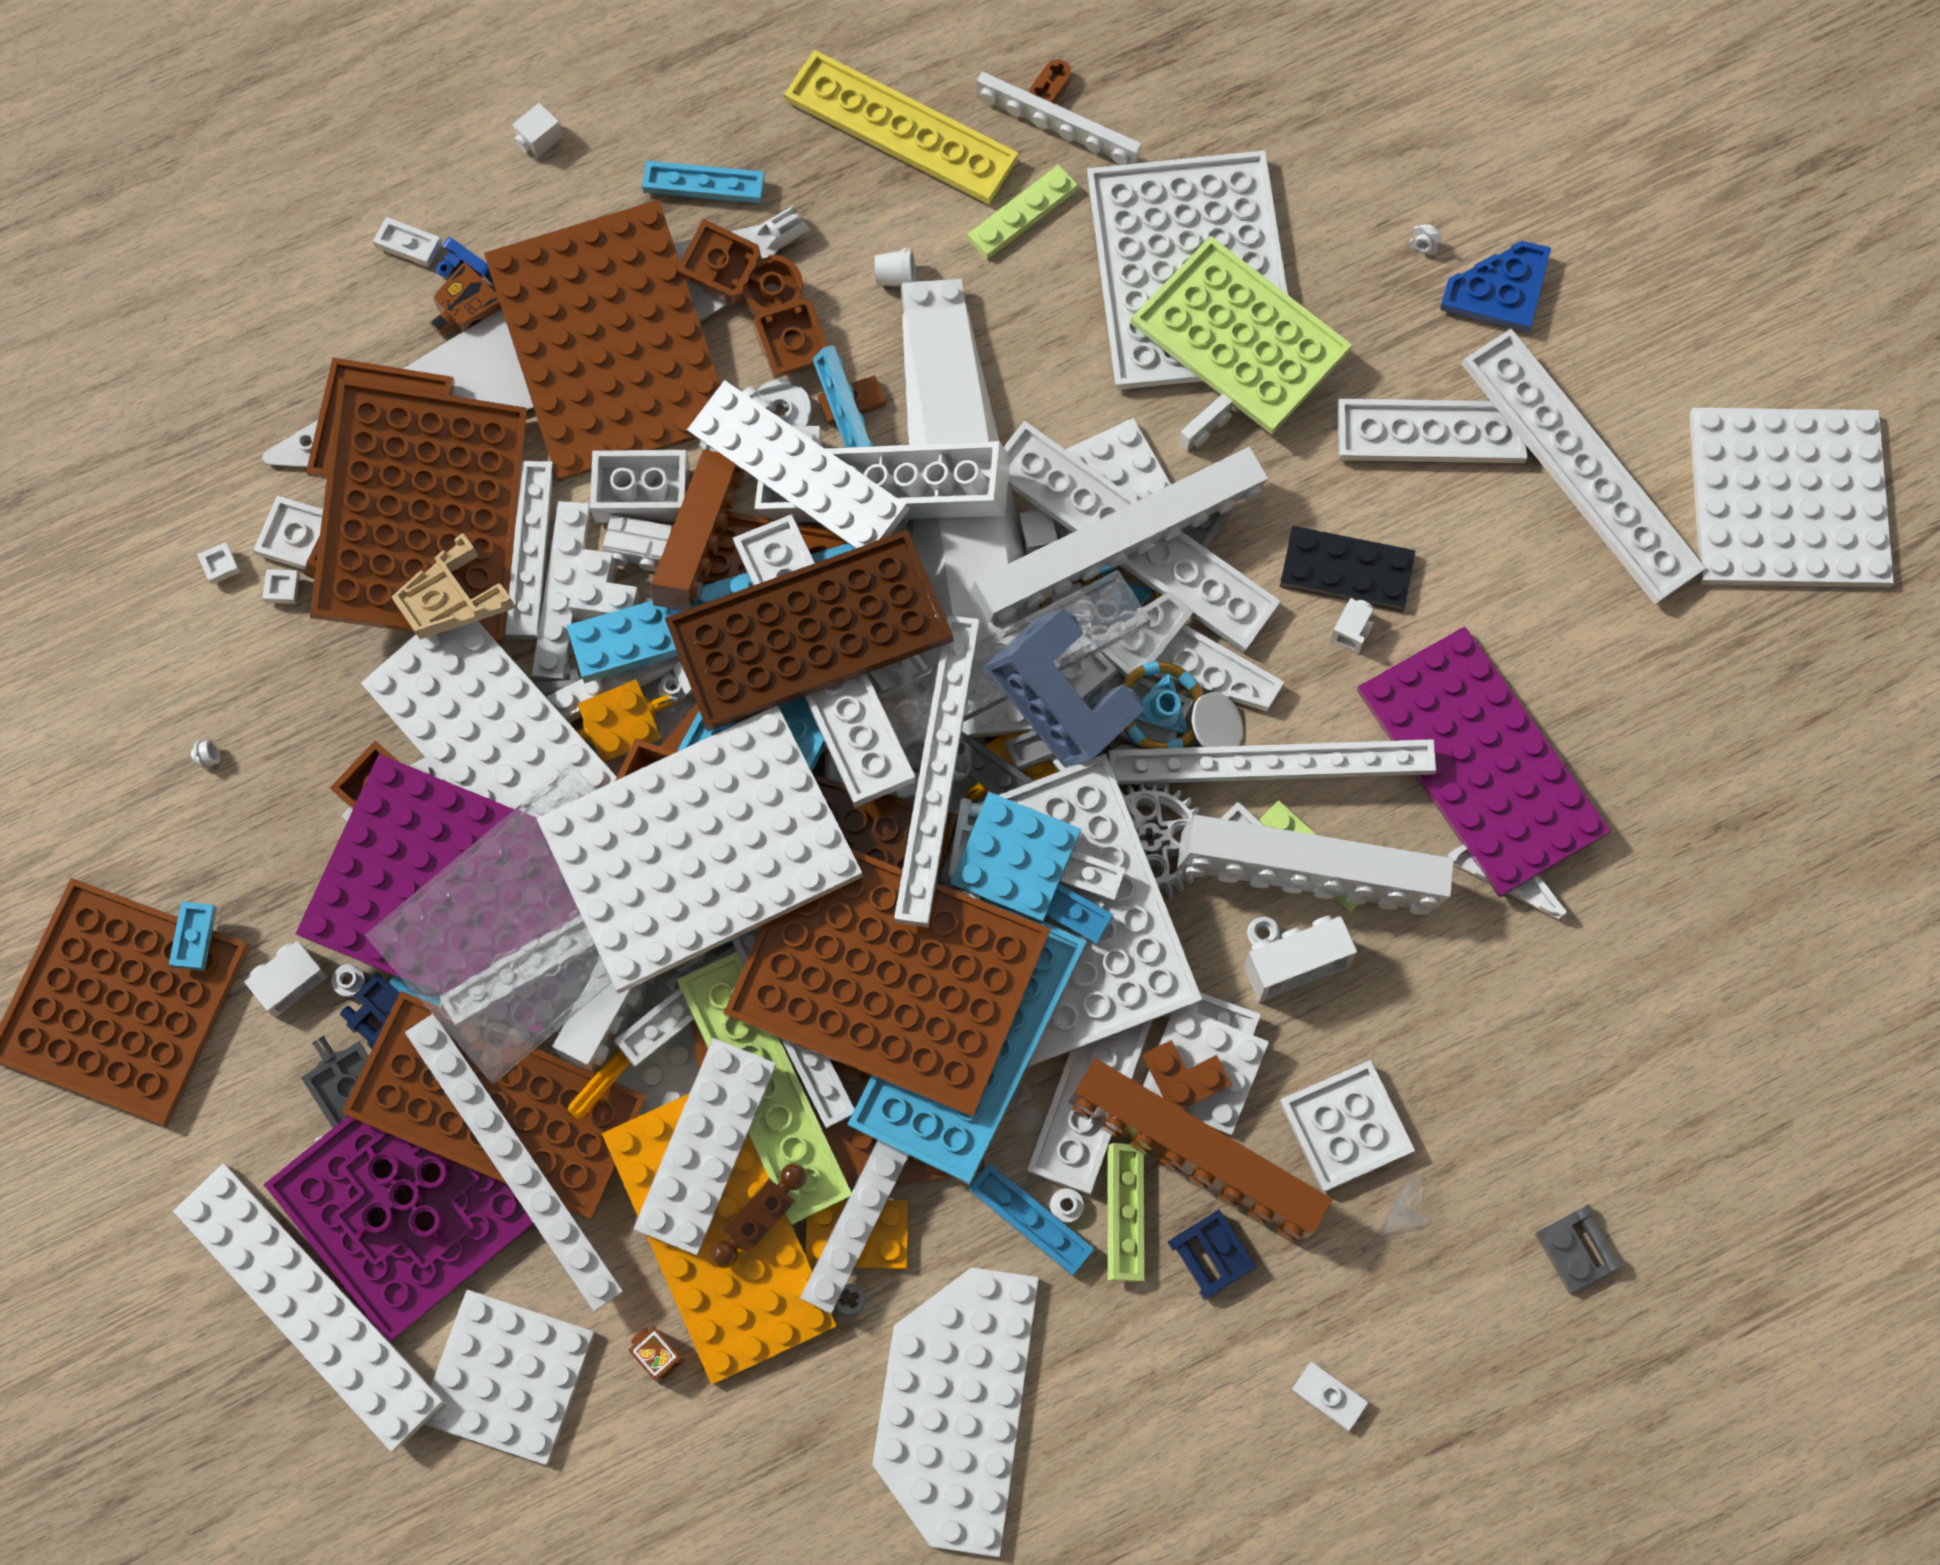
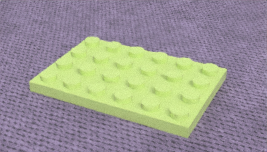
[1131,236,1352,435]

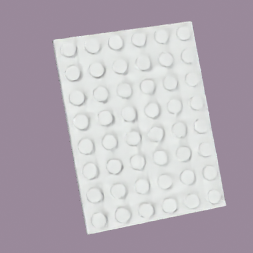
[1087,150,1288,390]
[536,706,863,994]
[941,754,1203,1068]

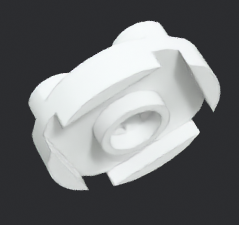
[757,380,812,426]

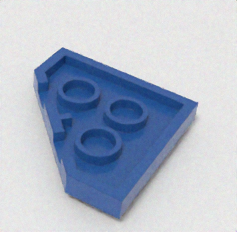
[1440,241,1551,332]

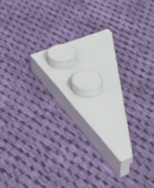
[1446,844,1567,920]

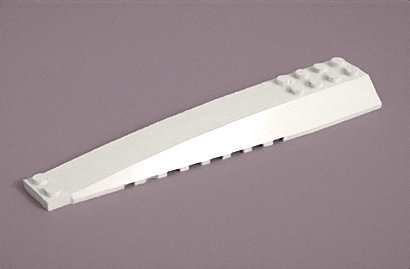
[901,279,1041,738]

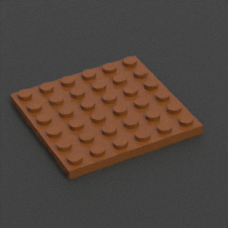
[0,878,250,1127]

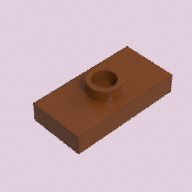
[818,375,886,425]

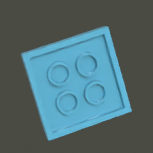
[950,792,1082,922]

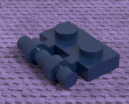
[340,972,399,1050]

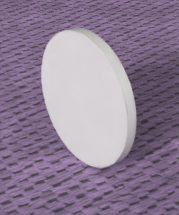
[1192,692,1243,747]

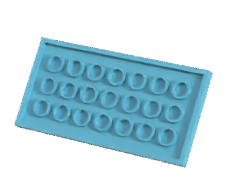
[847,896,1087,1185]

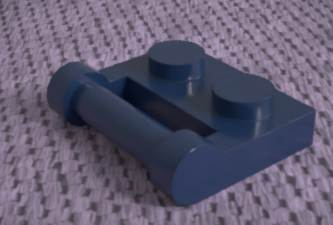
[1167,1209,1256,1301]

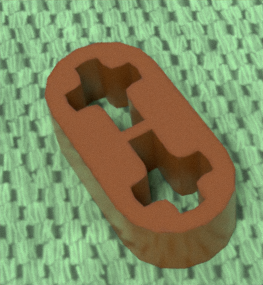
[1029,59,1071,104]

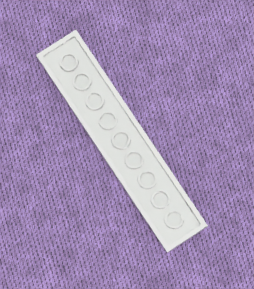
[1461,329,1706,605]
[1004,421,1281,653]
[733,514,916,808]
[173,1163,446,1453]

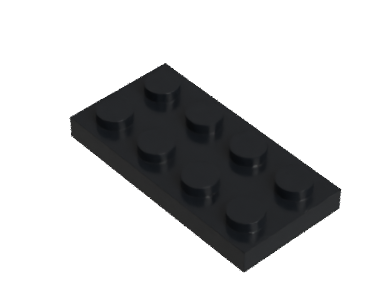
[1279,525,1416,612]

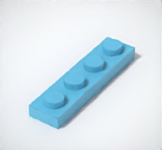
[642,161,765,204]
[813,345,874,448]

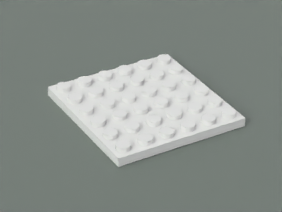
[1689,408,1894,587]

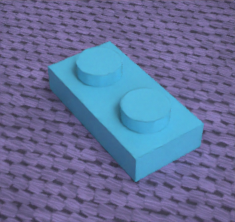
[169,901,217,971]

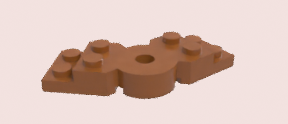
[676,219,828,379]

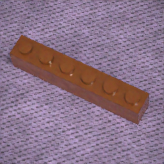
[651,450,744,611]

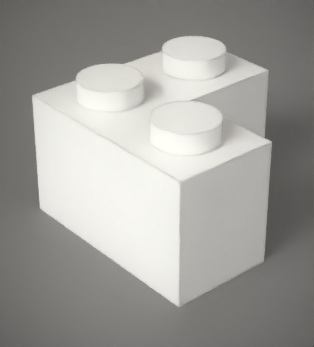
[568,549,642,621]

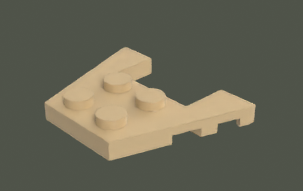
[392,533,515,640]

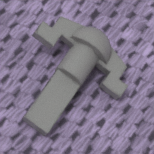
[534,664,581,694]

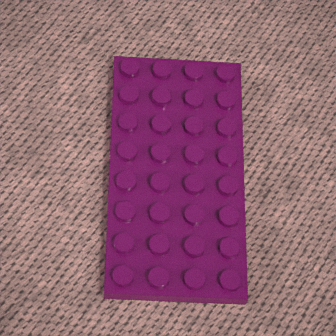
[1357,626,1611,898]

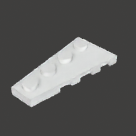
[1150,625,1284,711]

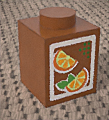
[628,1327,685,1384]

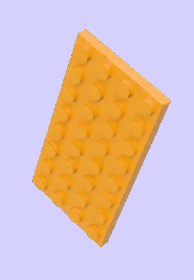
[602,1093,837,1385]

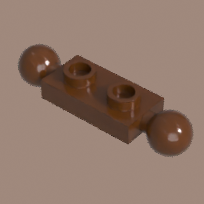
[710,1163,807,1268]

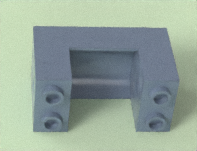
[984,608,1144,767]

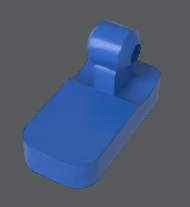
[437,236,494,284]

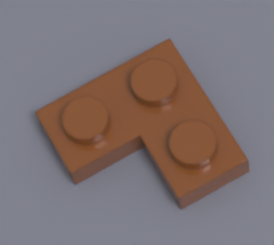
[1142,1040,1232,1110]

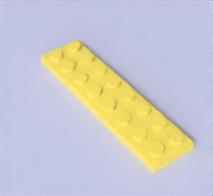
[784,50,1019,205]

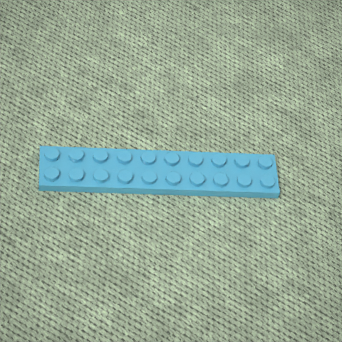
[566,544,855,684]

